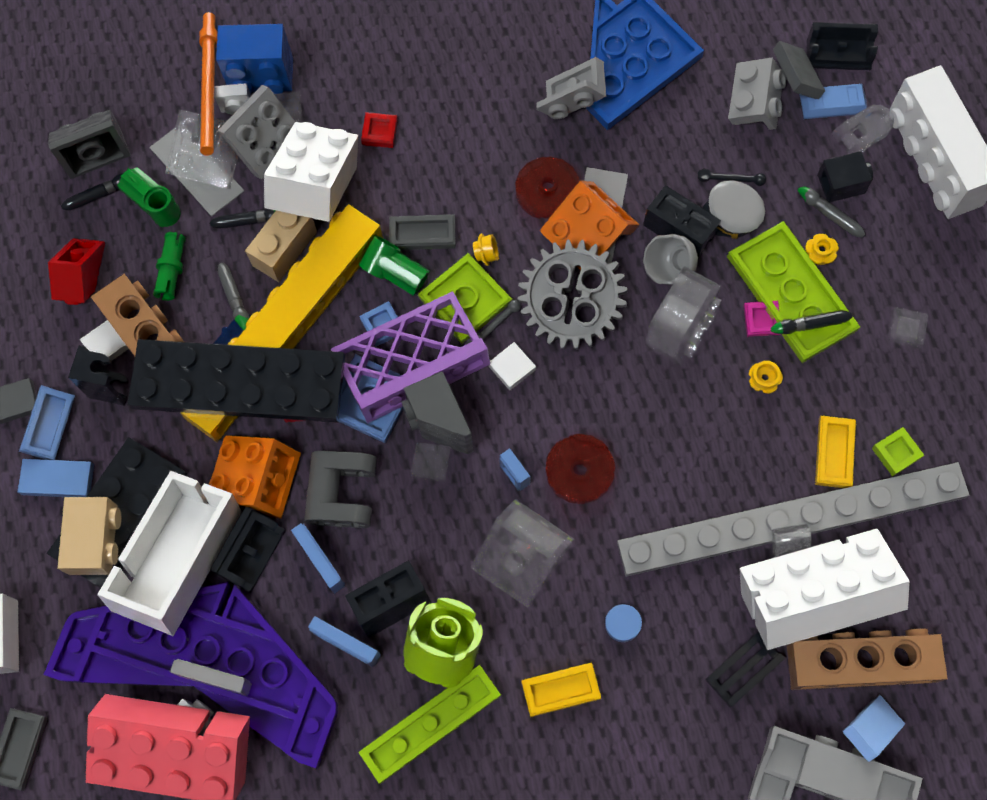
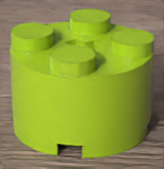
[403,598,483,688]

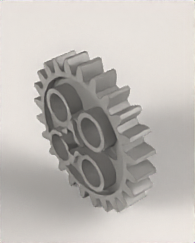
[518,239,628,350]

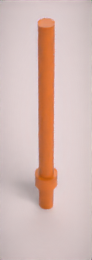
[199,12,218,156]

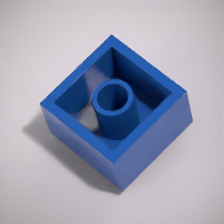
[216,24,293,95]

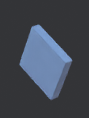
[338,354,404,443]

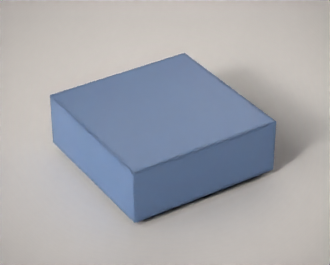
[359,301,399,347]
[499,448,530,491]

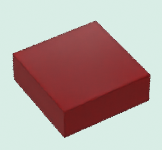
[361,112,398,148]

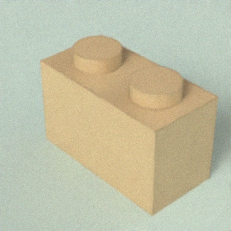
[245,211,317,282]
[57,497,121,575]

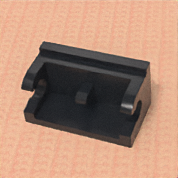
[807,22,878,70]
[643,185,721,259]
[68,345,129,406]
[210,507,285,593]
[345,560,431,638]

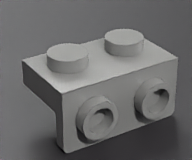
[536,57,606,119]
[728,57,786,130]

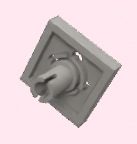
[218,85,295,179]

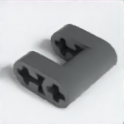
[304,451,377,528]

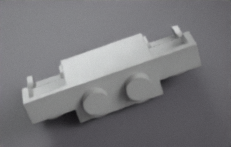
[747,726,923,800]

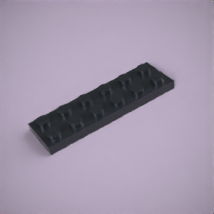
[127,339,345,423]

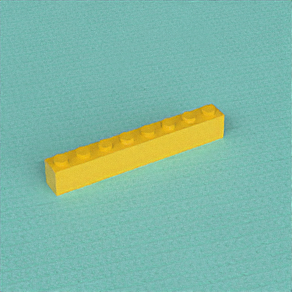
[180,204,383,442]

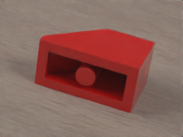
[48,238,105,305]

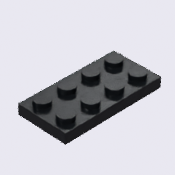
[46,437,187,588]

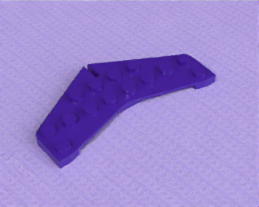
[43,582,338,769]

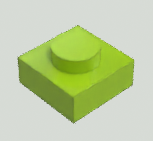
[872,427,924,477]

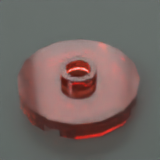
[515,156,579,219]
[545,434,615,504]

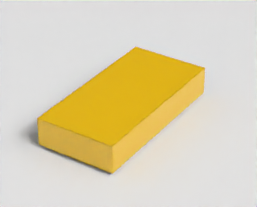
[815,416,856,488]
[521,662,601,717]

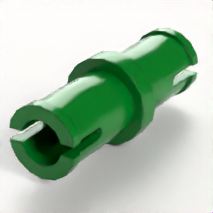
[153,232,186,301]

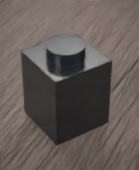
[817,151,873,203]

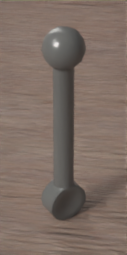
[467,300,521,344]

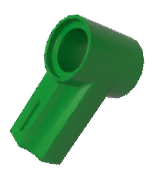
[117,167,181,227]
[358,235,430,296]

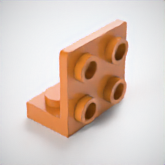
[540,180,639,270]
[209,436,301,519]

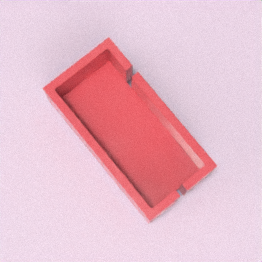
[85,694,250,800]

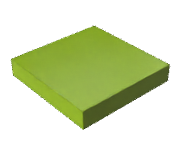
[418,253,512,344]

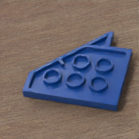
[586,0,704,130]

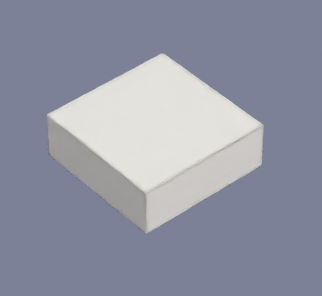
[80,320,129,366]
[488,342,536,390]

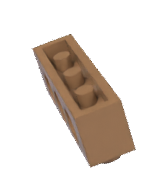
[91,274,184,356]
[787,629,948,690]

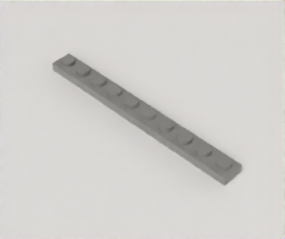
[617,462,970,577]

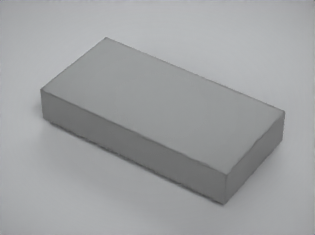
[170,659,252,696]

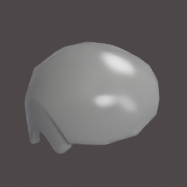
[643,234,698,285]

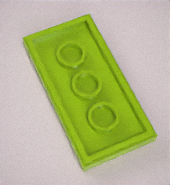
[727,221,860,363]

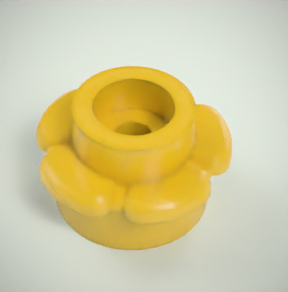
[473,233,499,266]
[805,234,839,265]
[749,361,783,394]

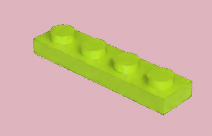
[358,665,501,784]

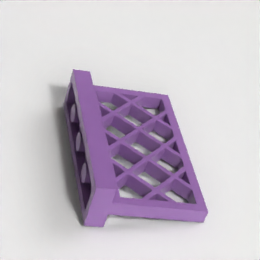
[331,291,490,423]

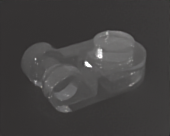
[832,105,894,154]

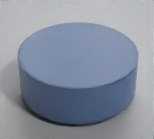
[605,604,642,642]

